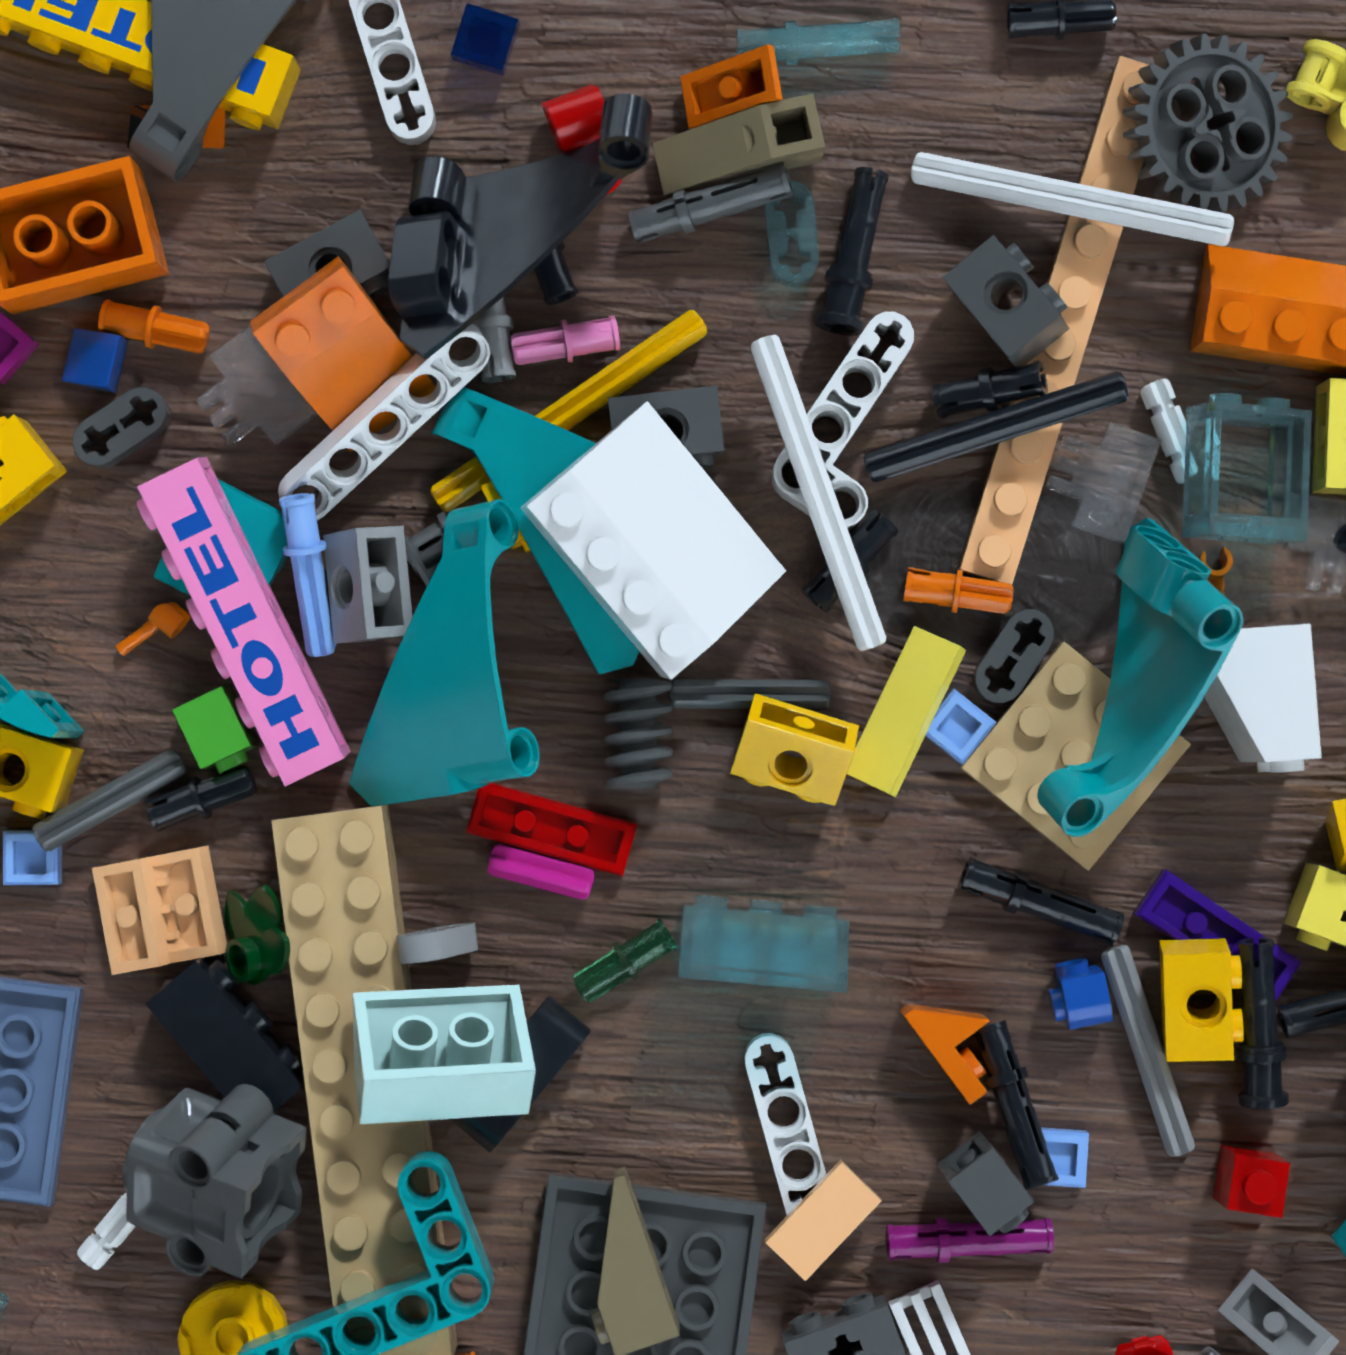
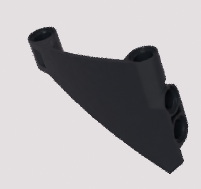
[389,94,652,359]

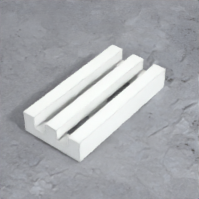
[888,1280,971,1355]

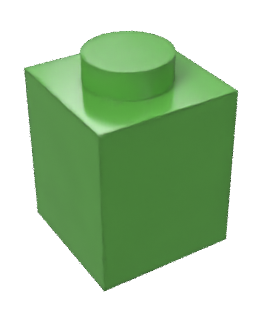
[172,686,259,774]

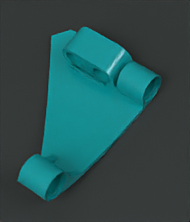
[431,387,639,674]
[349,499,540,807]
[1037,518,1243,837]

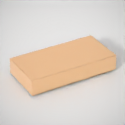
[765,1159,882,1281]

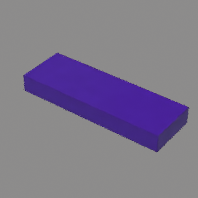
[1133,869,1302,1001]

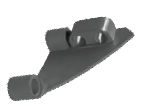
[129,0,310,182]

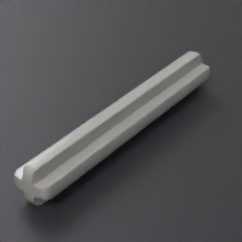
[1101,945,1195,1157]

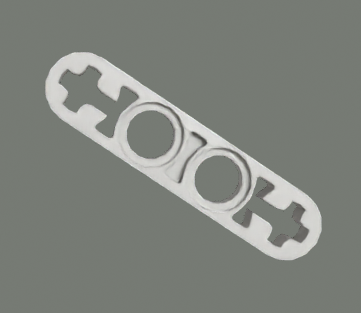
[348,0,436,145]
[744,1033,826,1215]

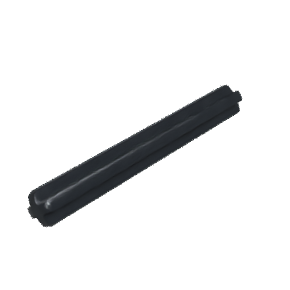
[864,371,1129,482]

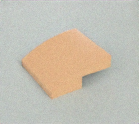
[92,845,227,975]

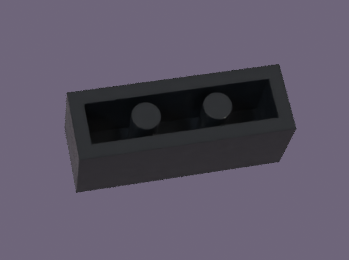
[146,957,305,1113]

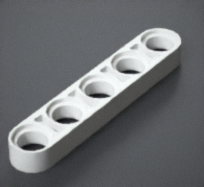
[278,323,490,521]

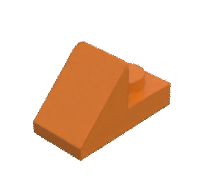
[680,44,783,129]
[899,1004,990,1105]

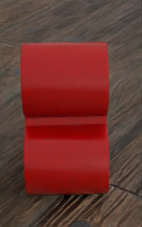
[542,84,622,195]

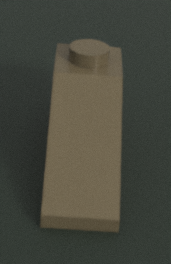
[591,1166,680,1355]

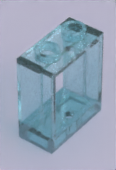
[1182,393,1312,545]

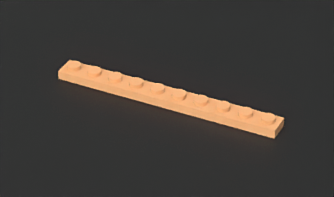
[958,56,1149,585]

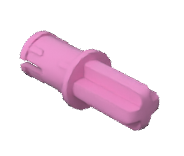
[510,315,620,365]

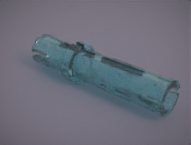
[735,18,901,65]

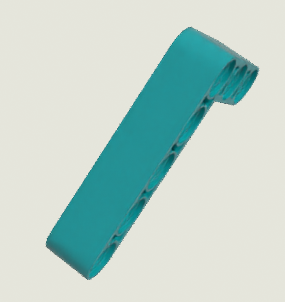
[236,1150,494,1355]

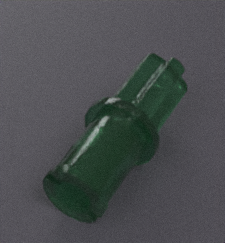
[572,918,679,1002]

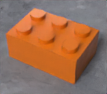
[0,156,169,315]

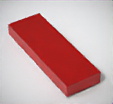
[466,782,638,877]

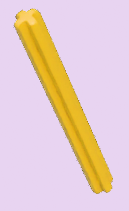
[430,310,707,512]

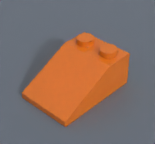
[250,256,436,453]

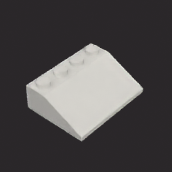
[520,401,786,680]

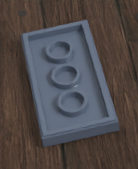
[0,976,84,1207]

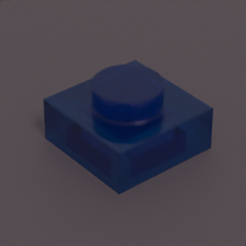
[451,3,520,76]

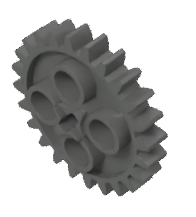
[1123,34,1293,213]

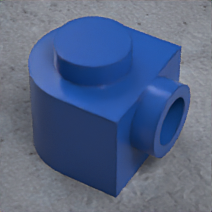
[1048,959,1113,1030]

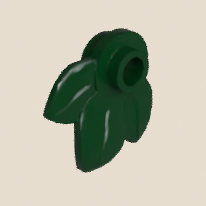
[225,885,290,985]

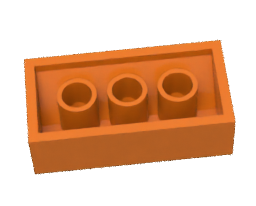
[1190,244,1346,376]

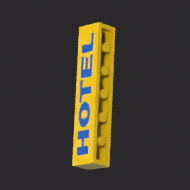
[0,0,301,131]

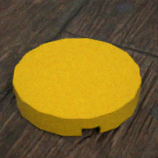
[177,1280,288,1355]

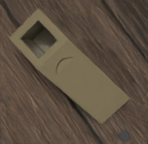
[652,93,825,197]

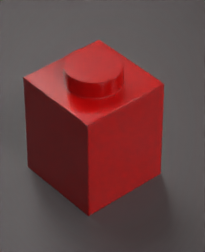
[1213,1144,1291,1218]

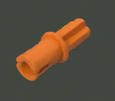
[98,299,210,354]
[903,567,1014,614]

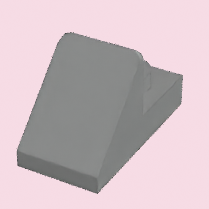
[1218,1268,1339,1355]

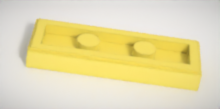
[847,626,966,797]

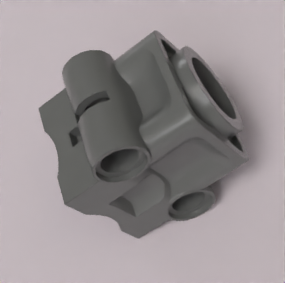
[122,1084,306,1279]

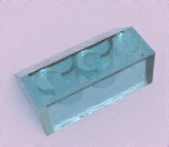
[678,895,849,993]

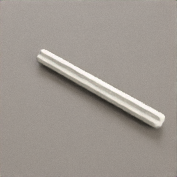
[911,152,1234,246]
[751,335,886,651]

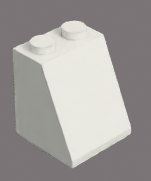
[1204,624,1321,773]

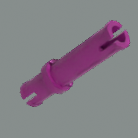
[885,1218,1054,1263]

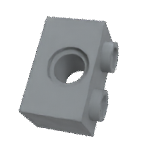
[323,526,413,644]

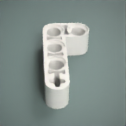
[771,312,914,530]

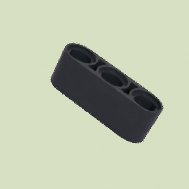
[450,995,591,1153]

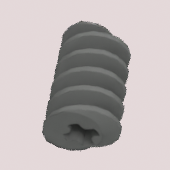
[604,678,673,789]

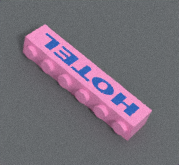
[137,457,351,786]

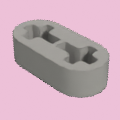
[396,922,478,964]

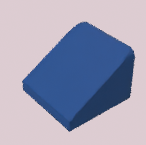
[62,328,128,394]

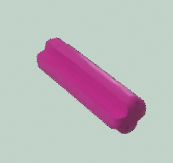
[487,844,594,900]

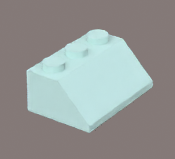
[352,985,536,1124]

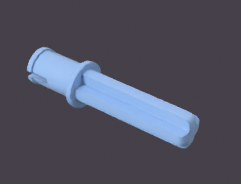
[279,493,336,657]

